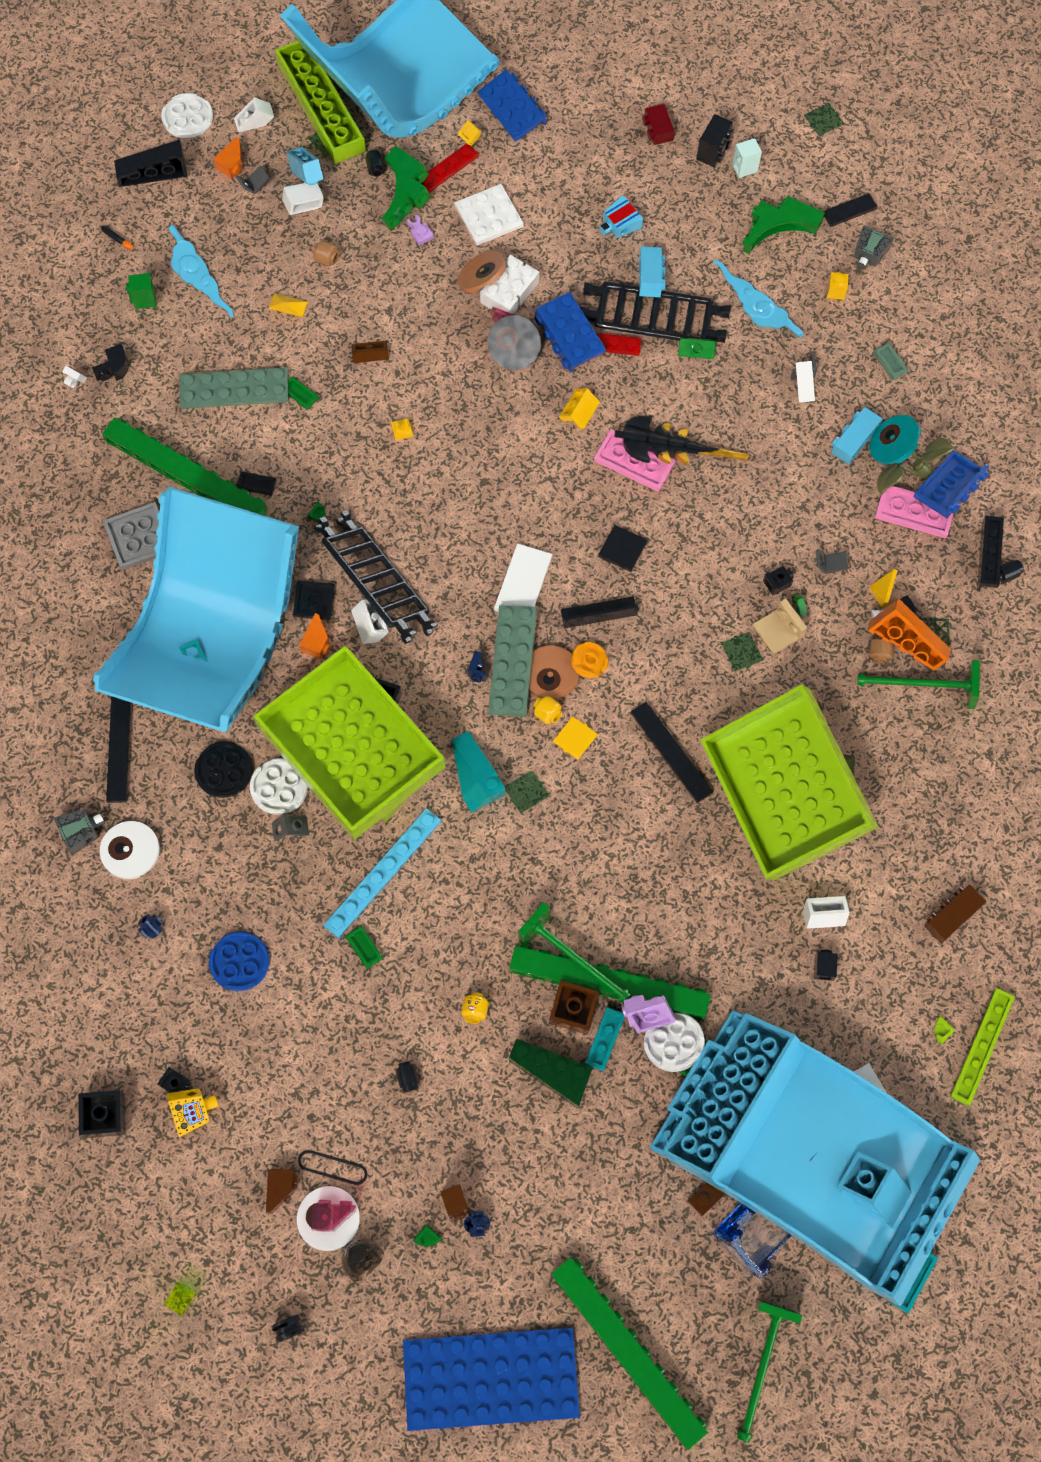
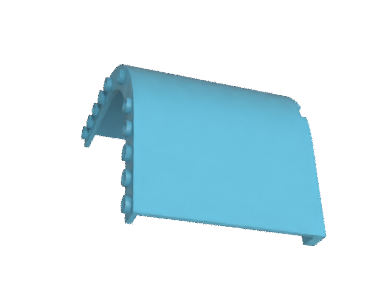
[280,0,500,138]
[93,487,299,733]

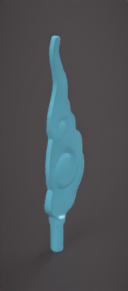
[169,225,233,318]
[713,260,804,338]

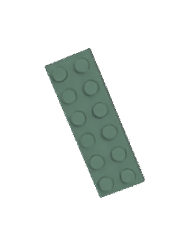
[179,367,289,409]
[488,605,537,717]

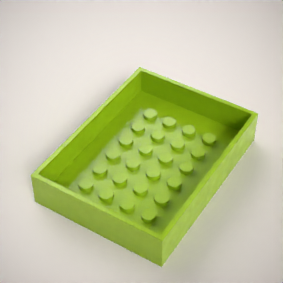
[253,646,445,840]
[701,684,878,880]

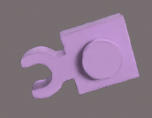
[407,215,434,246]

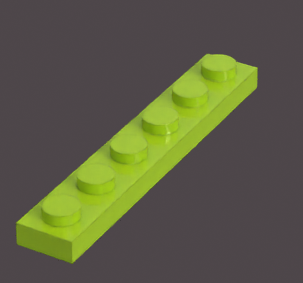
[950,988,1015,1106]

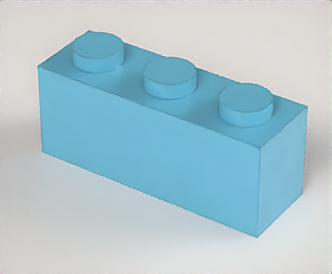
[286,147,323,185]
[639,246,665,297]
[831,407,882,465]

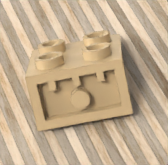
[753,599,807,654]

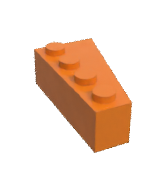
[868,598,951,671]

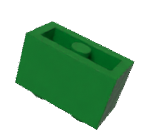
[126,273,157,309]

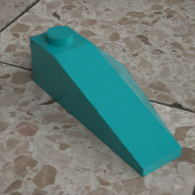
[452,731,505,813]

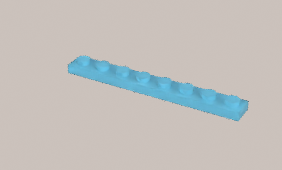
[323,808,441,939]

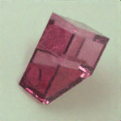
[311,1200,357,1232]

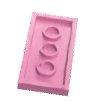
[594,429,676,492]
[875,486,953,538]

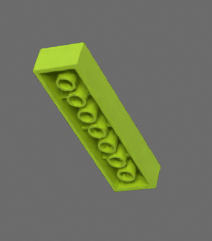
[275,40,366,164]

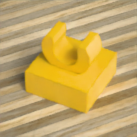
[458,120,482,146]
[391,418,413,440]

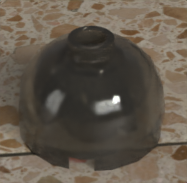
[341,1238,384,1281]

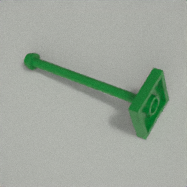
[857,660,980,709]
[518,902,632,1003]
[737,1299,803,1443]

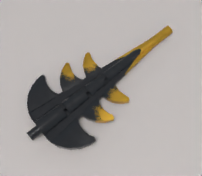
[614,416,749,465]

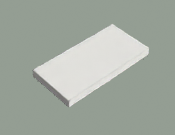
[494,544,553,612]

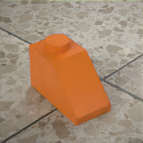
[214,137,242,179]
[299,613,331,660]

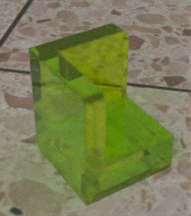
[164,1282,198,1317]

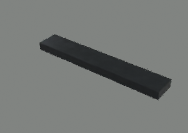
[106,696,131,803]
[630,702,713,804]

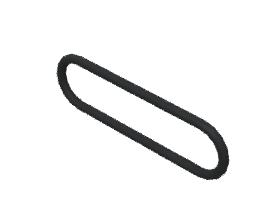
[298,1150,368,1185]

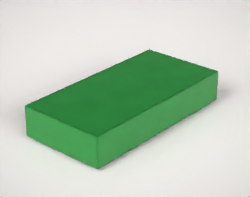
[288,376,319,410]
[345,925,384,969]

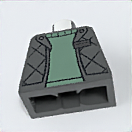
[853,225,894,270]
[54,809,105,855]

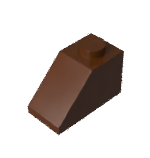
[266,1169,298,1214]

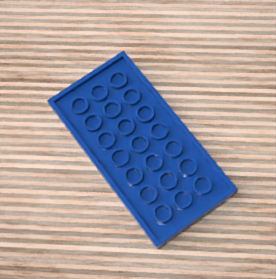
[403,1328,580,1431]

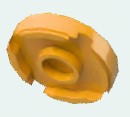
[571,642,609,679]

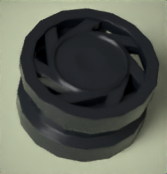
[271,1314,305,1343]

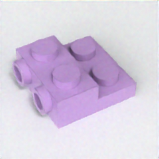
[622,995,676,1033]

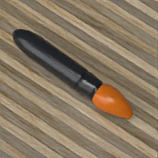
[101,226,134,250]

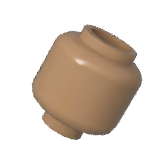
[312,240,339,266]
[869,635,895,664]

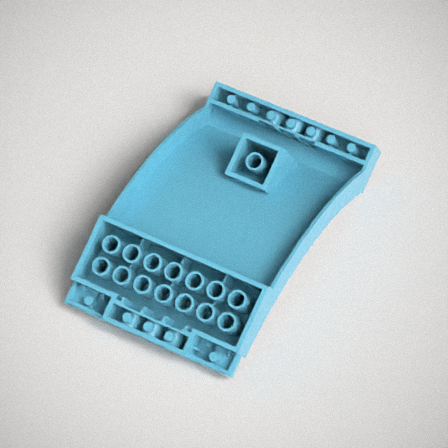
[649,1010,980,1306]

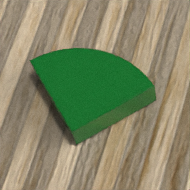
[307,502,326,524]
[791,593,807,617]
[413,1225,442,1247]

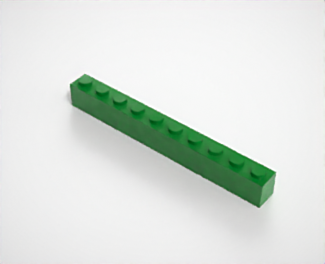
[102,417,267,516]
[509,945,711,1021]
[551,1257,708,1450]

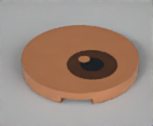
[457,251,506,293]
[529,645,579,700]

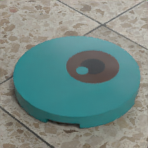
[869,415,921,465]

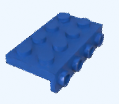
[477,69,547,142]
[534,292,606,373]
[913,450,990,518]

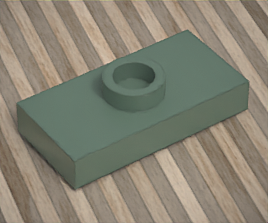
[873,343,908,381]

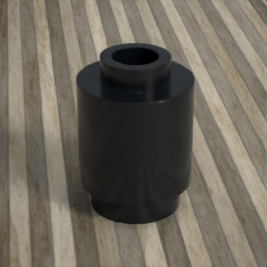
[365,150,385,177]
[1000,560,1024,584]
[395,1061,420,1093]

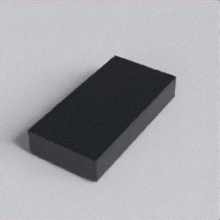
[236,471,277,496]

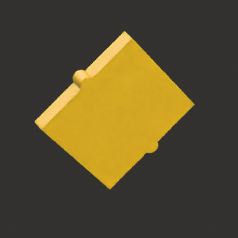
[553,717,598,760]

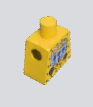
[167,1089,218,1137]

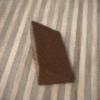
[351,341,389,363]

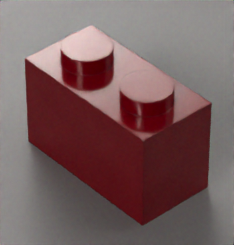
[642,104,675,145]

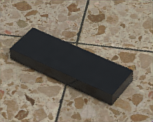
[823,193,877,227]

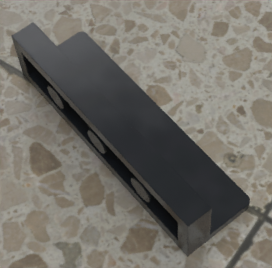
[977,516,1004,592]
[560,596,638,629]

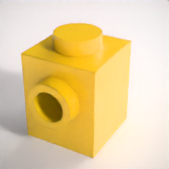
[827,272,849,300]

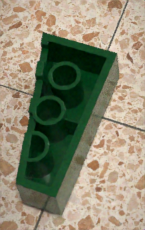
[509,1039,593,1109]

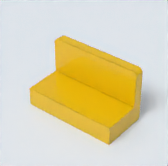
[559,388,600,429]

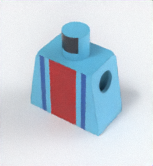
[599,195,643,238]

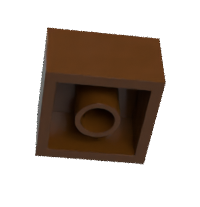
[549,981,599,1035]

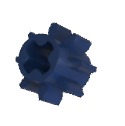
[137,914,163,939]
[464,1211,490,1237]

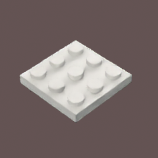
[454,184,524,246]

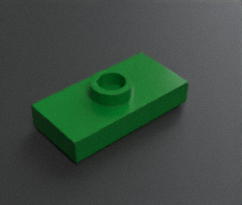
[678,337,716,359]

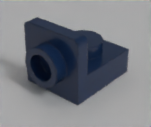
[468,651,487,683]

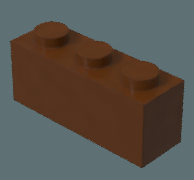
[925,884,987,944]

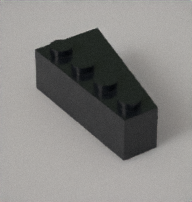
[114,139,188,187]

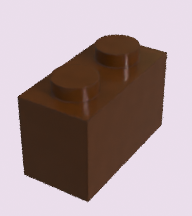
[440,1184,469,1221]

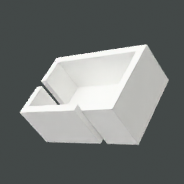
[480,255,540,317]

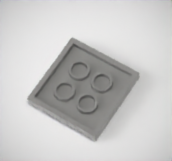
[103,502,159,571]

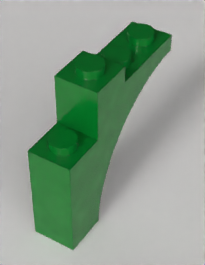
[381,146,431,231]
[742,196,825,254]

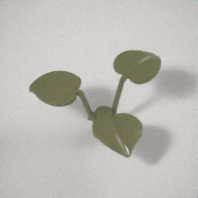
[877,438,955,495]

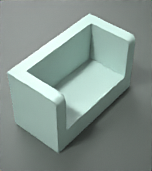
[732,139,762,178]

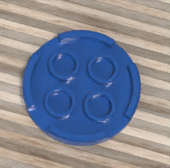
[209,932,269,991]

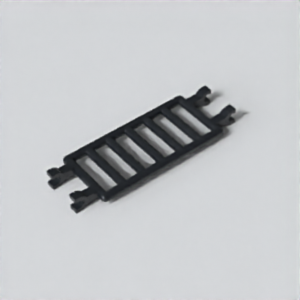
[580,281,731,343]
[314,510,438,644]

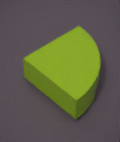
[934,1016,955,1045]

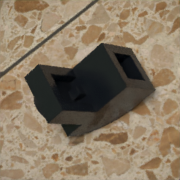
[92,344,129,381]

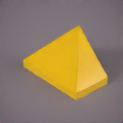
[269,293,308,317]
[870,569,898,608]

